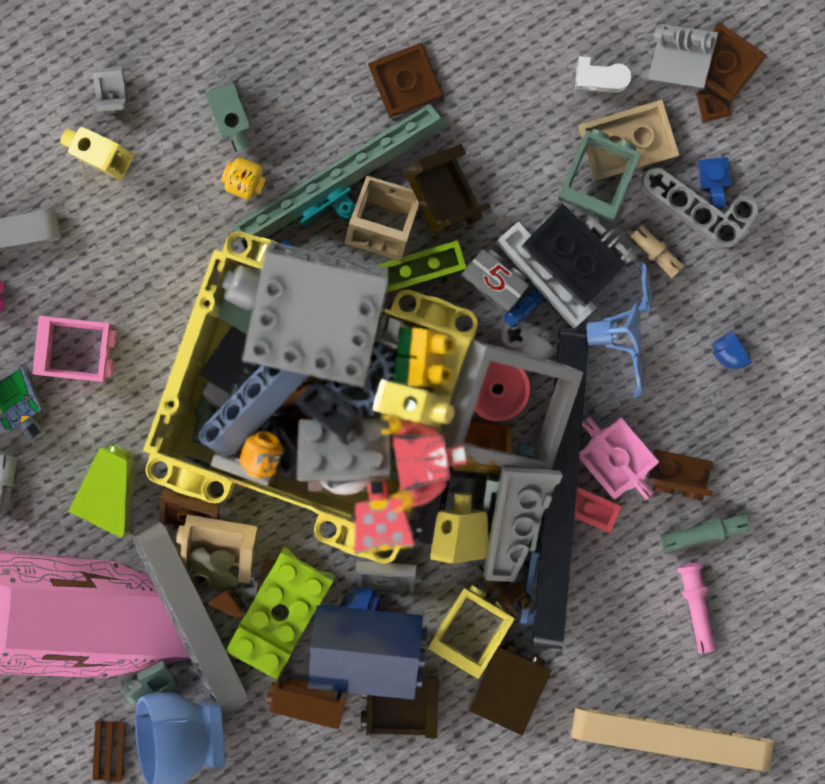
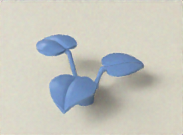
[587,261,653,398]

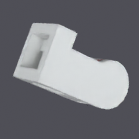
[575,56,631,93]

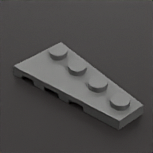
[483,467,563,582]

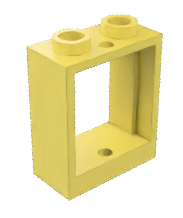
[428,585,515,679]

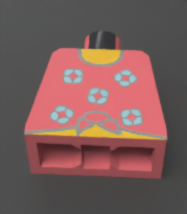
[354,481,415,554]

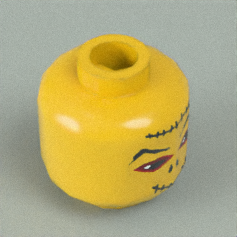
[221,157,267,200]

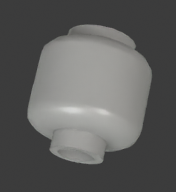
[221,265,261,310]

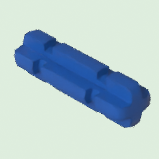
[504,290,543,328]

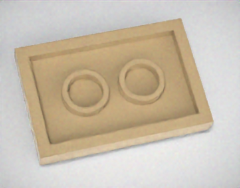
[578,100,679,182]

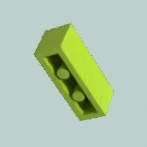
[377,240,466,295]

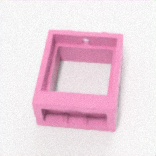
[32,316,117,382]

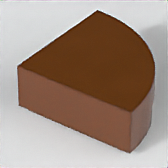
[696,92,732,123]

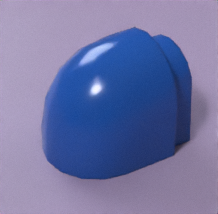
[712,330,752,369]
[340,588,381,611]

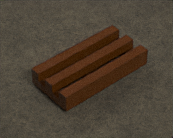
[92,720,126,782]

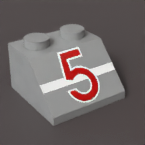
[460,249,529,315]

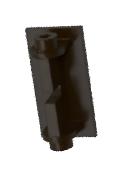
[479,566,532,620]

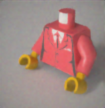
[381,415,466,512]

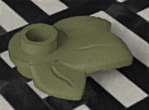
[187,547,240,592]

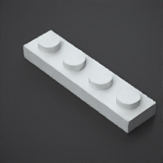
[495,221,597,329]

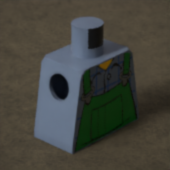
[0,367,46,441]

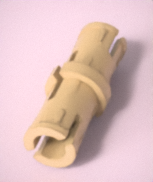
[630,224,684,278]

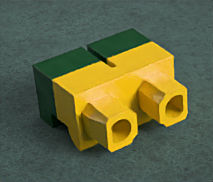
[394,327,456,388]

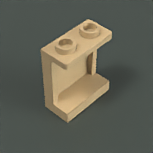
[176,515,258,584]

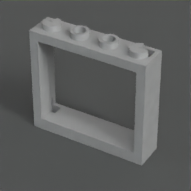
[440,340,584,470]

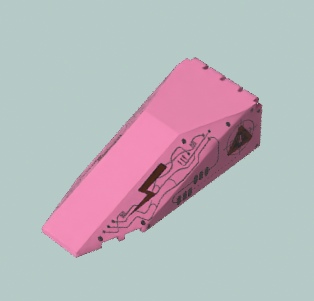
[0,550,201,678]

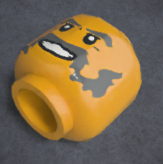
[239,431,284,479]

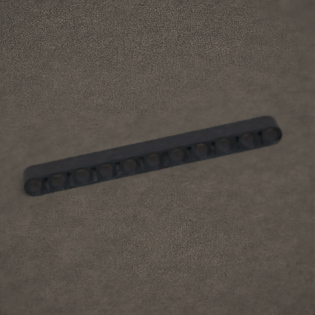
[532,327,589,649]

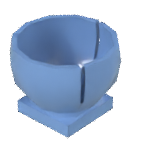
[135,692,225,784]

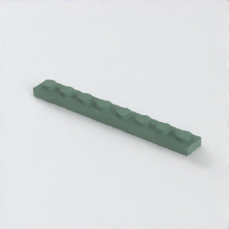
[232,104,445,249]

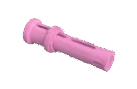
[677,562,717,653]

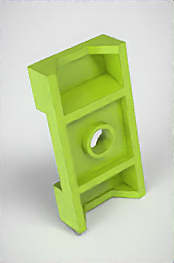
[226,547,335,679]

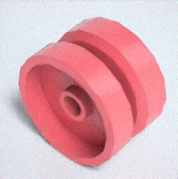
[473,361,530,422]

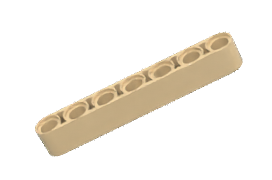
[570,707,775,771]

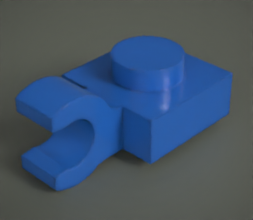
[698,157,731,209]

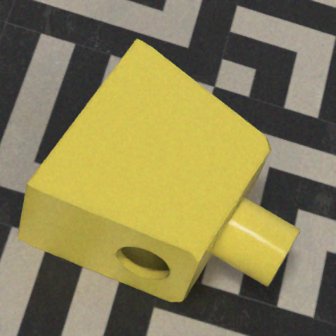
[60,127,135,181]
[373,380,454,429]
[430,492,489,564]

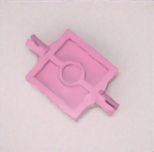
[579,416,660,501]

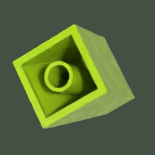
[68,444,135,538]

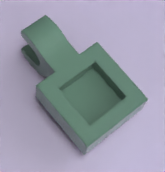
[122,660,178,705]

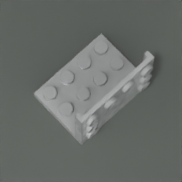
[242,241,388,387]

